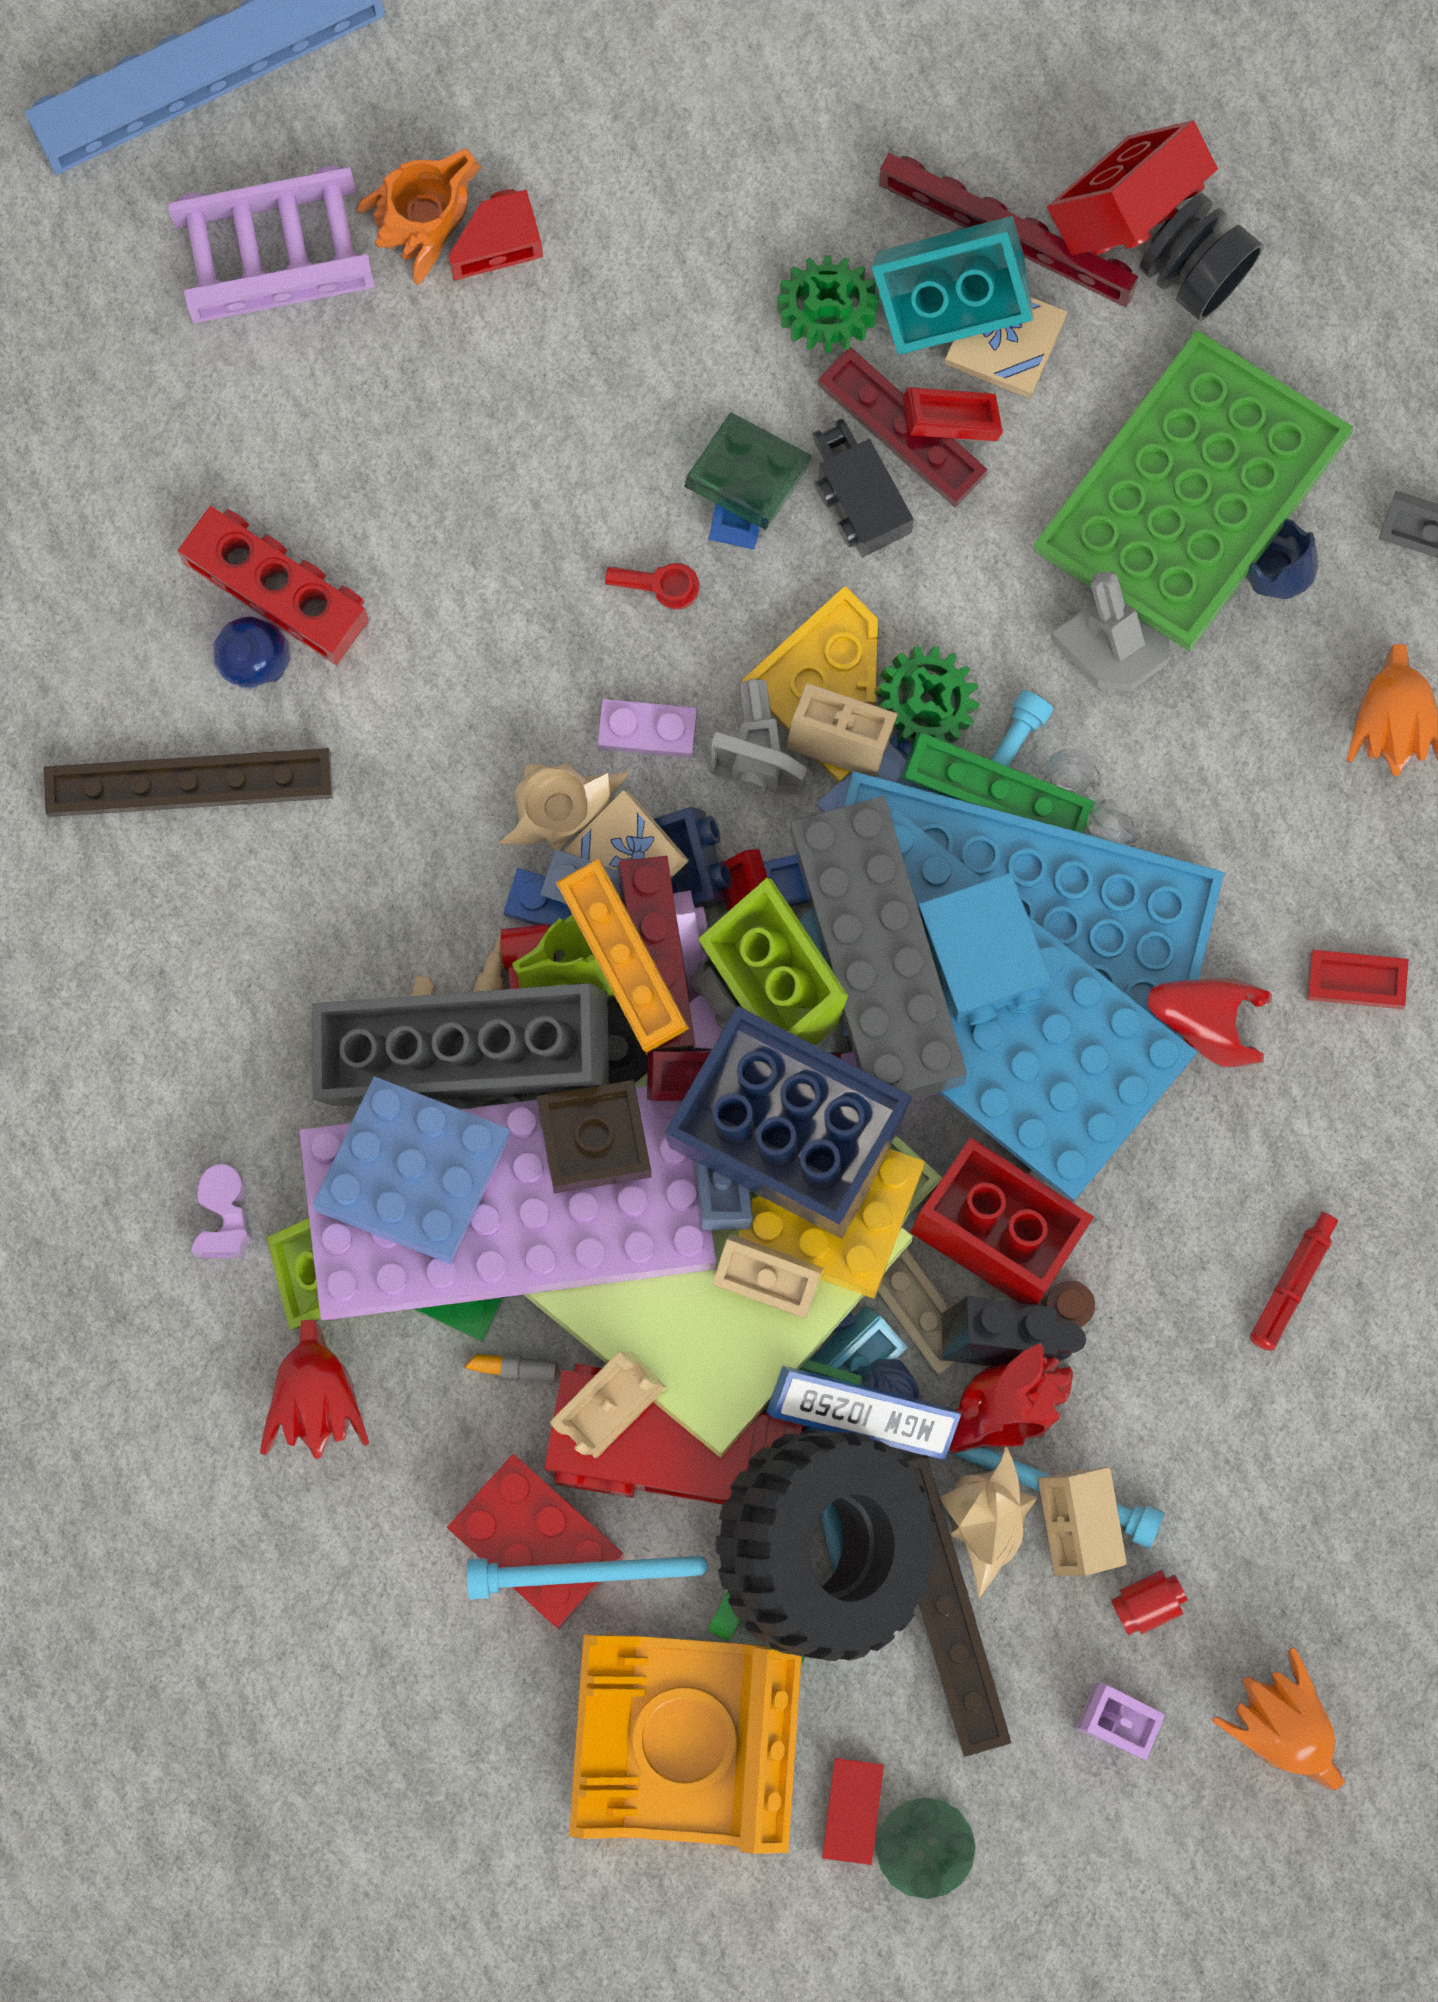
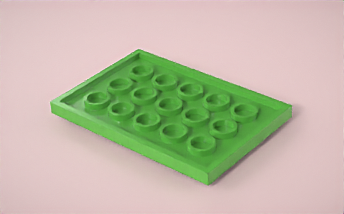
[1033,330,1353,652]

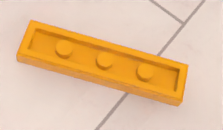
[556,859,689,1053]

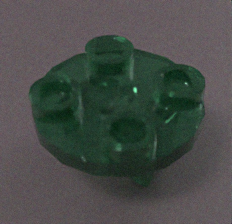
[875,1797,976,1899]

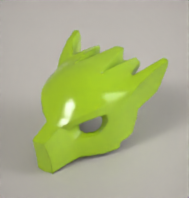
[512,915,615,997]

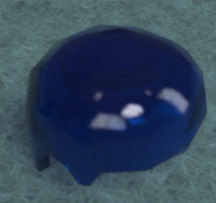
[213,616,290,689]

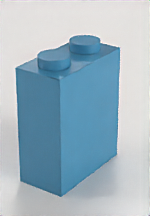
[918,873,1052,1025]

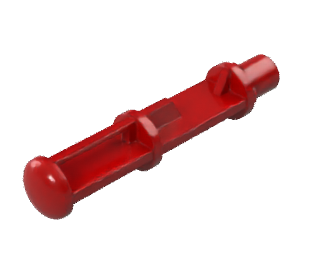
[1249,1212,1338,1351]

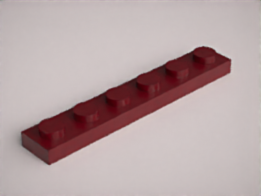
[879,153,1139,308]

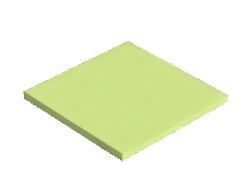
[523,1190,913,1458]

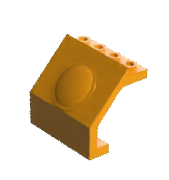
[569,1633,802,1854]

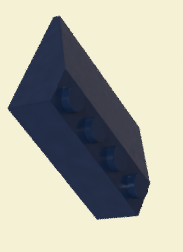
[664,1006,912,1239]

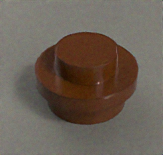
[1046,1281,1095,1328]

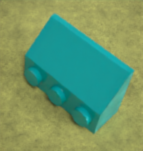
[872,216,1034,355]

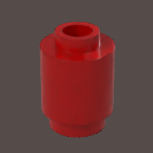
[1111,1569,1188,1636]

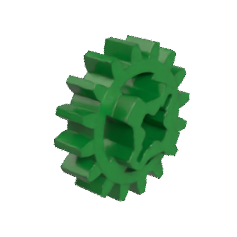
[777,255,879,353]
[874,646,979,744]

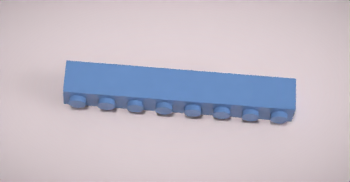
[24,0,385,175]

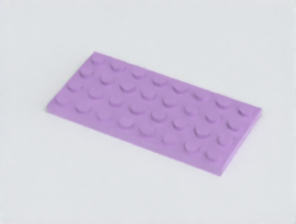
[299,1086,717,1321]

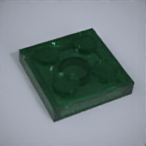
[684,412,812,530]

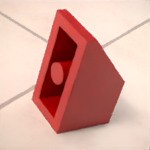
[448,189,543,281]

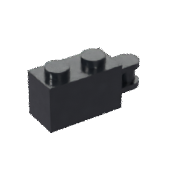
[812,418,914,558]
[941,1296,1086,1366]

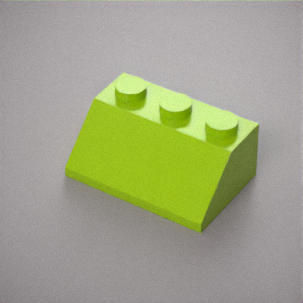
[698,878,848,1046]

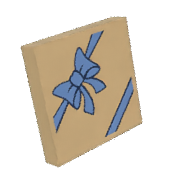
[945,297,1068,399]
[563,790,689,878]

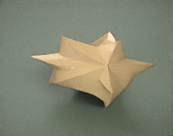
[498,762,630,851]
[939,1446,1037,1599]

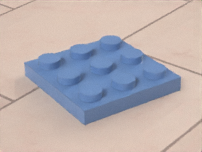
[313,1077,510,1264]

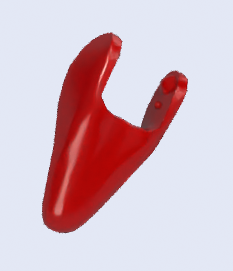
[1148,978,1272,1067]

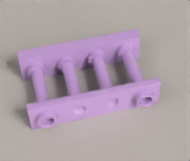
[167,166,376,323]

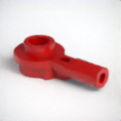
[605,563,700,610]

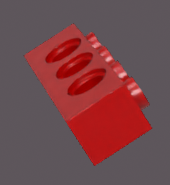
[177,505,369,666]

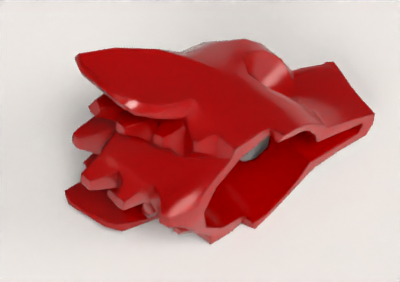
[260,1320,369,1459]
[949,1343,1073,1454]

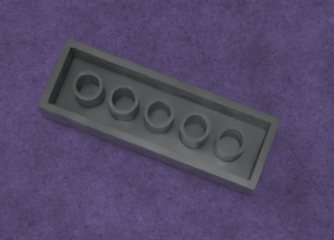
[790,796,967,1100]
[312,983,609,1106]

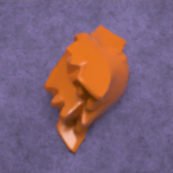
[356,148,482,285]
[1346,644,1438,776]
[1212,1647,1345,1791]

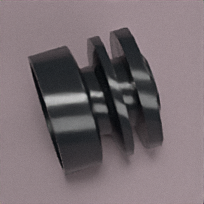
[1139,193,1264,321]

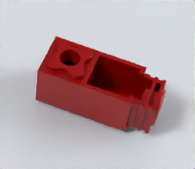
[544,1364,808,1505]

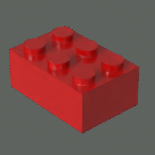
[1046,120,1218,255]
[910,1137,1094,1305]
[446,1454,625,1630]

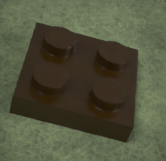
[537,1080,651,1194]

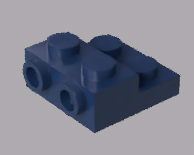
[654,807,732,910]

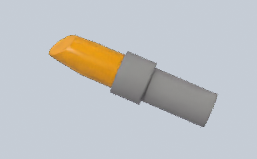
[464,1354,558,1382]

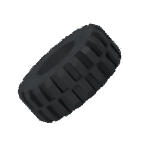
[716,1430,936,1661]

